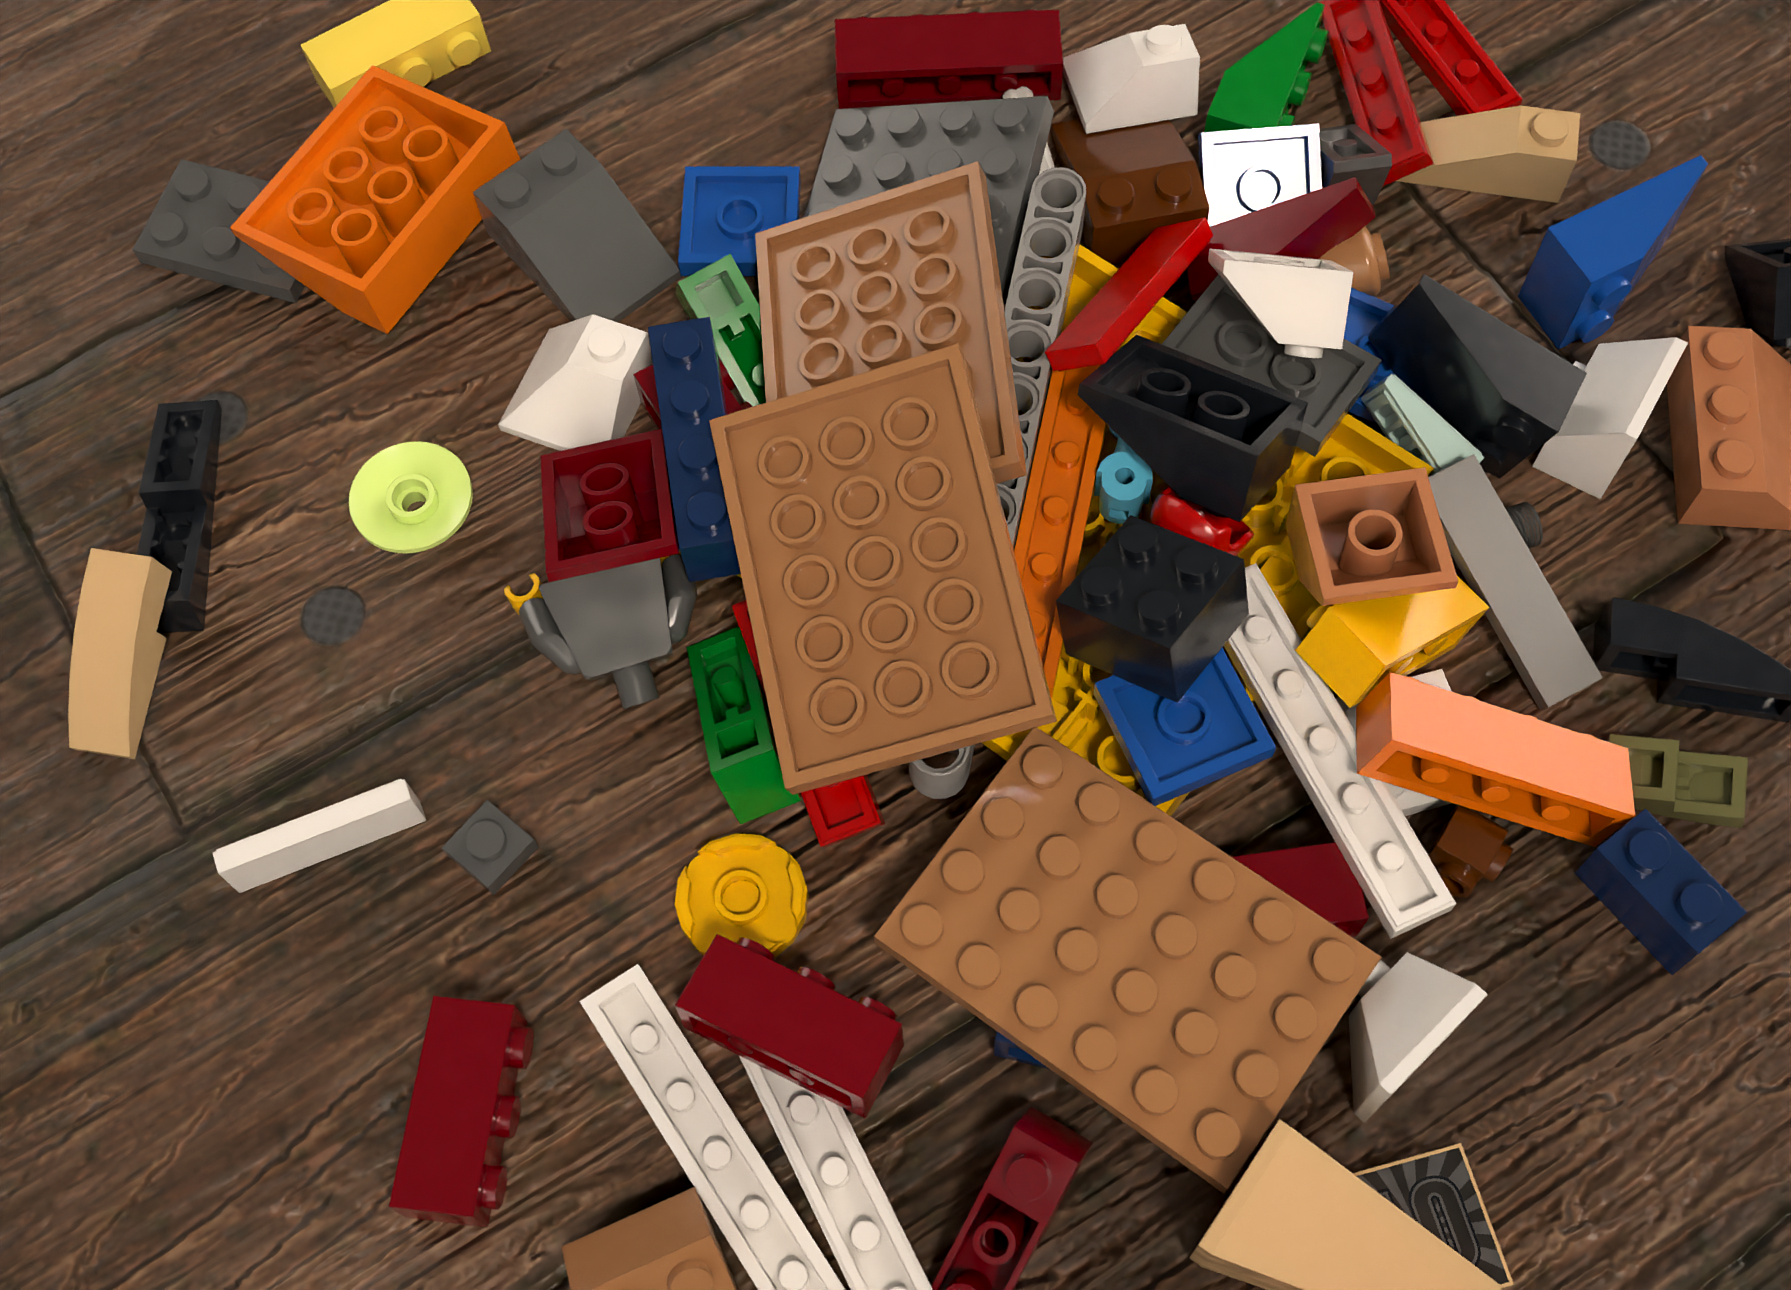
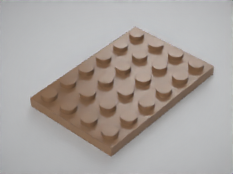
[755,161,1027,484]
[709,344,1057,795]
[874,727,1381,1194]

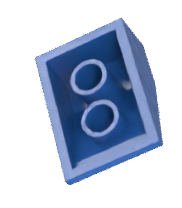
[1518,155,1708,350]

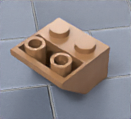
[562,1187,738,1290]

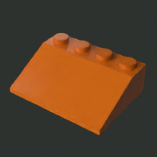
[230,65,521,334]

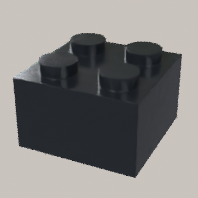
[1056,515,1249,703]

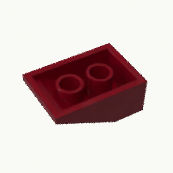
[540,429,679,582]

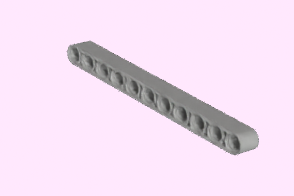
[909,168,1086,799]

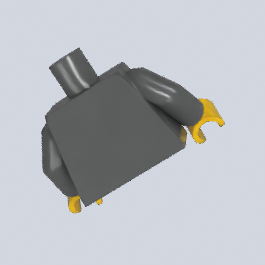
[504,549,697,710]

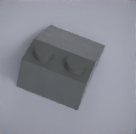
[473,129,682,322]

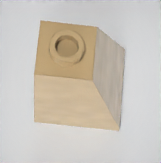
[1189,1119,1502,1290]

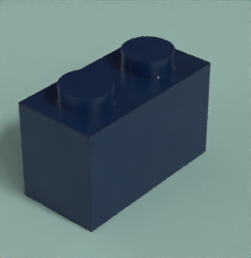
[1574,808,1747,975]

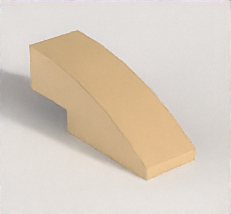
[68,548,172,759]

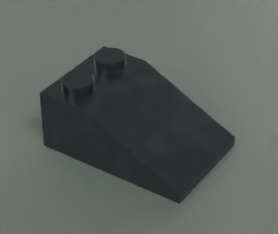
[1368,274,1587,479]
[1077,335,1308,522]

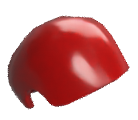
[1150,486,1254,556]

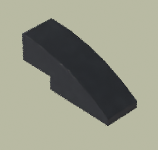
[1593,597,1791,723]

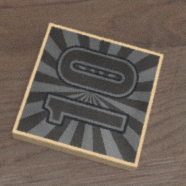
[1353,1143,1514,1290]

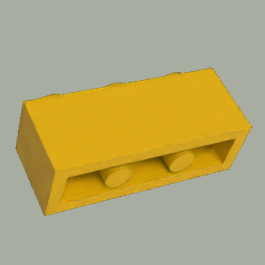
[1295,576,1489,708]

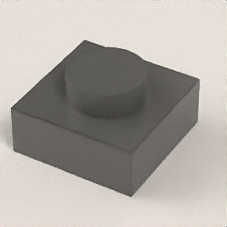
[442,800,539,896]

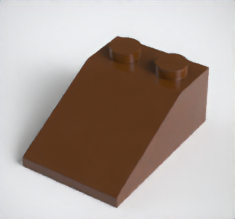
[1051,119,1210,265]

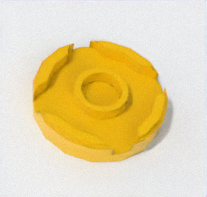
[675,833,809,958]

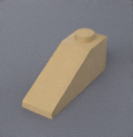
[1396,105,1580,203]

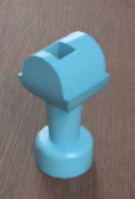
[1094,427,1153,524]

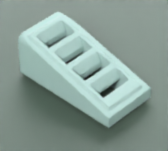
[1361,374,1484,476]

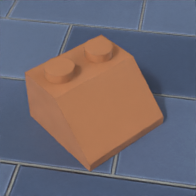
[1286,467,1458,606]

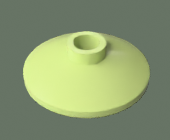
[349,441,473,554]

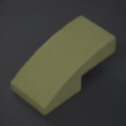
[1609,734,1748,828]

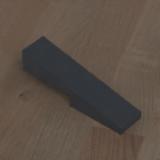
[137,400,222,633]

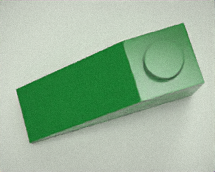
[674,254,766,407]
[687,627,801,825]

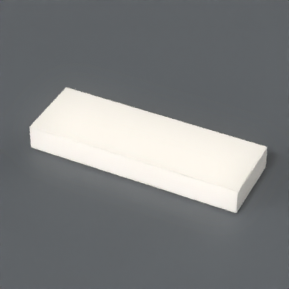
[212,779,427,893]

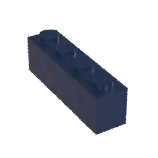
[648,317,741,582]

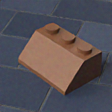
[1667,326,1791,530]

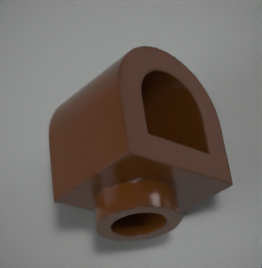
[1427,805,1513,898]

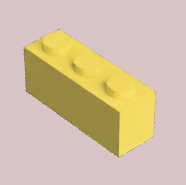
[301,0,491,108]

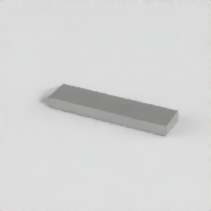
[1429,454,1603,710]

